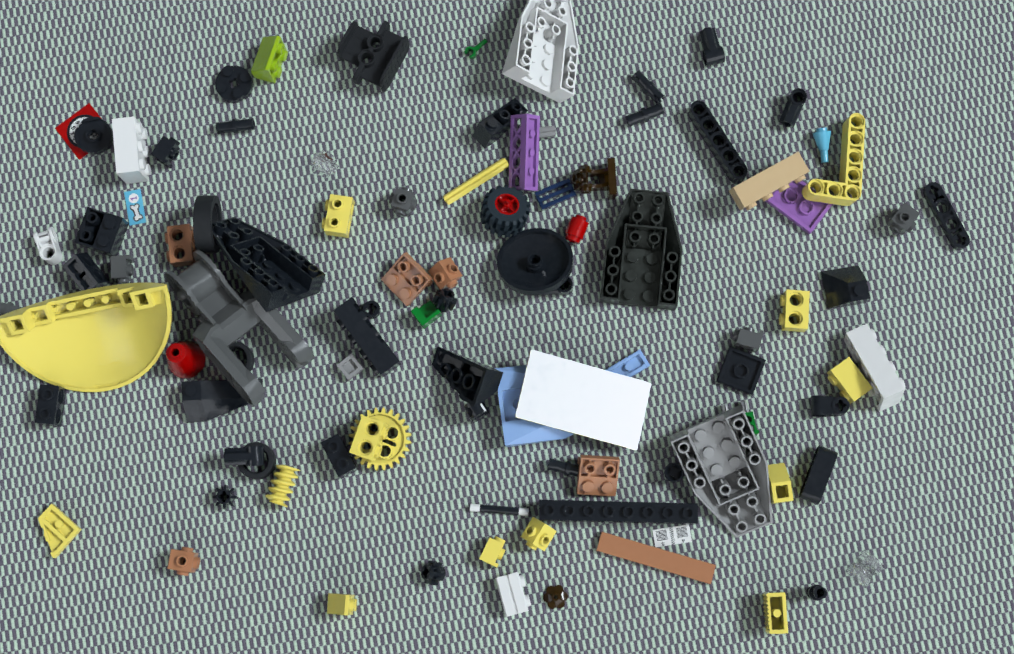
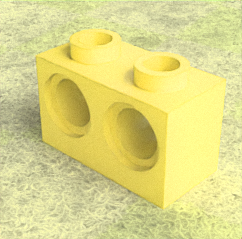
[779,289,810,332]
[349,415,389,461]

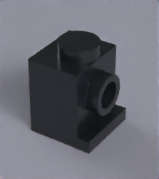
[151,136,180,169]

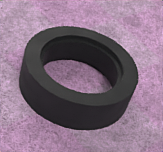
[193,195,222,253]

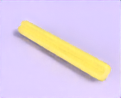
[443,158,509,205]

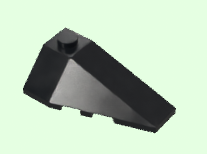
[432,347,503,406]
[181,379,263,423]

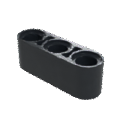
[799,445,838,505]

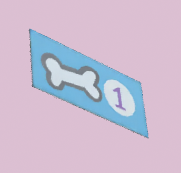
[124,189,146,226]

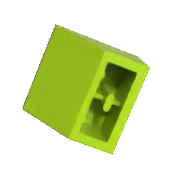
[251,36,288,84]

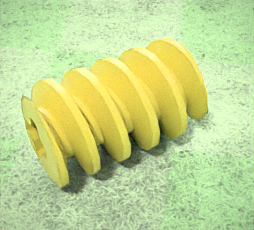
[265,464,301,508]

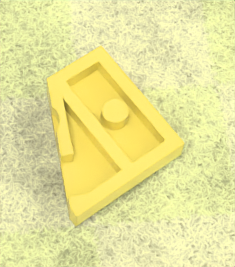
[38,504,82,558]

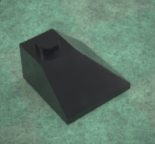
[820,266,871,309]

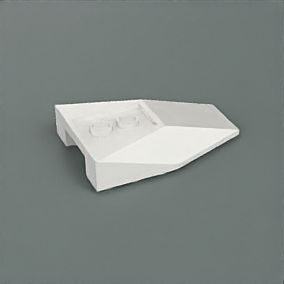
[502,0,579,103]

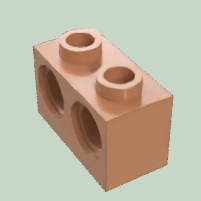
[165,224,196,267]

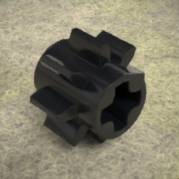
[432,289,457,312]
[213,485,239,510]
[421,560,446,586]

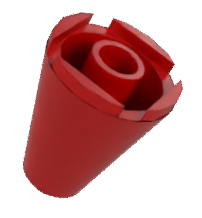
[166,341,206,379]

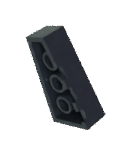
[333,297,401,377]

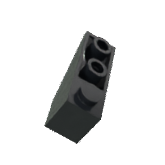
[472,98,528,148]

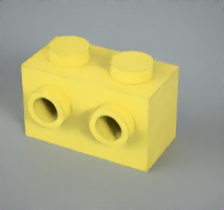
[322,194,355,238]

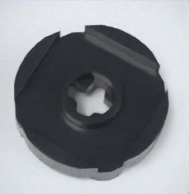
[215,65,253,103]
[74,117,113,155]

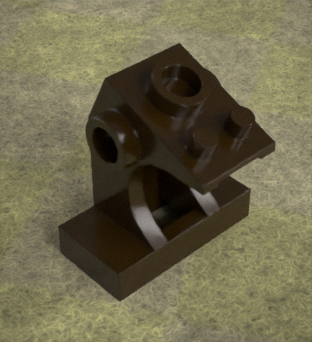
[572,158,617,200]

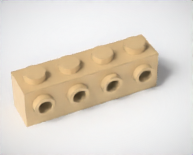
[729,151,810,211]

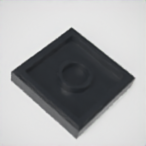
[716,346,766,396]

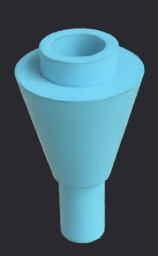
[812,128,831,163]

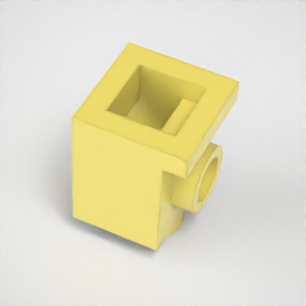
[479,536,506,568]

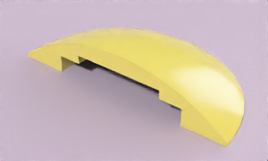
[0,282,172,392]

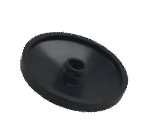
[497,228,574,295]

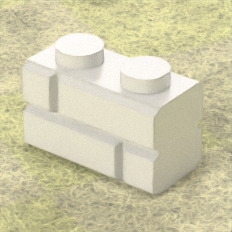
[495,572,531,617]

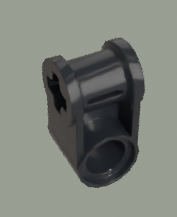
[811,395,850,417]

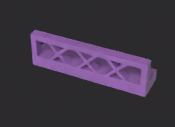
[509,114,540,191]

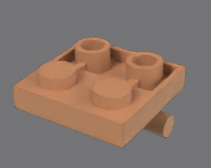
[381,252,434,306]
[576,455,620,496]

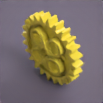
[349,407,412,471]

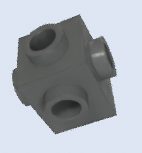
[389,187,418,216]
[887,202,920,235]

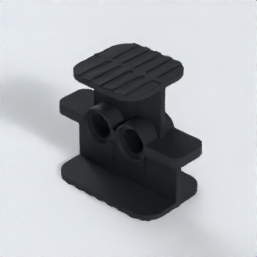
[337,21,410,92]

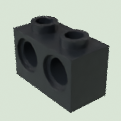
[63,252,110,291]
[35,384,66,427]
[321,434,359,479]

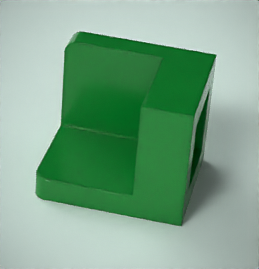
[411,301,442,329]

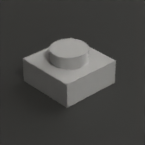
[337,353,364,381]

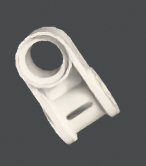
[33,227,62,265]

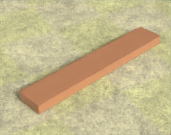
[596,532,716,584]

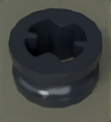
[363,300,381,319]

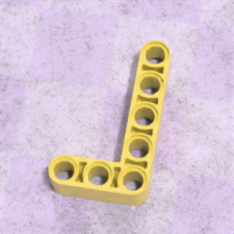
[802,113,865,206]

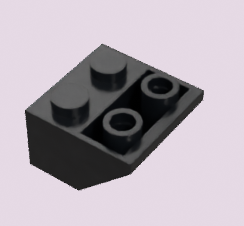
[74,207,129,256]

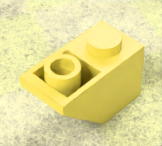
[768,463,794,504]
[327,593,357,615]

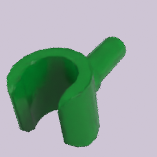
[464,39,488,59]

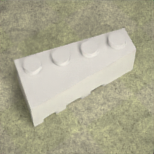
[844,324,905,412]

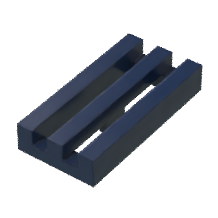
[534,178,576,211]

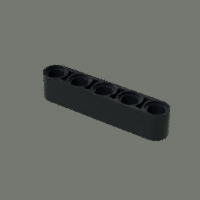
[688,100,748,184]

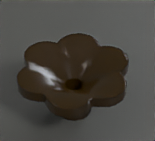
[543,585,568,609]

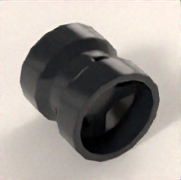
[664,462,684,483]

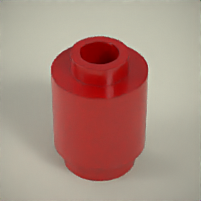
[565,214,589,244]

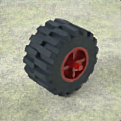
[480,185,530,237]

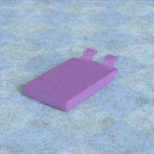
[765,181,833,234]

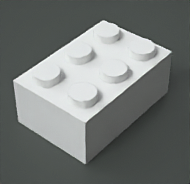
[112,116,151,184]

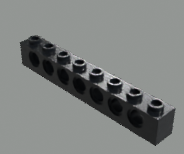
[539,500,698,524]

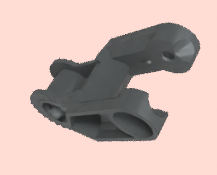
[165,249,315,407]

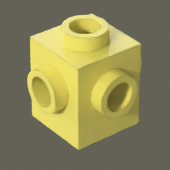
[521,517,557,552]

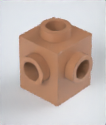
[428,257,463,290]
[167,547,200,576]

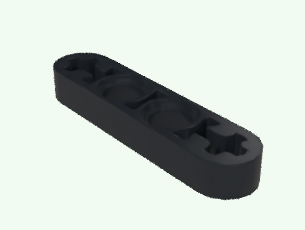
[923,182,970,250]

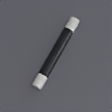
[470,504,529,516]

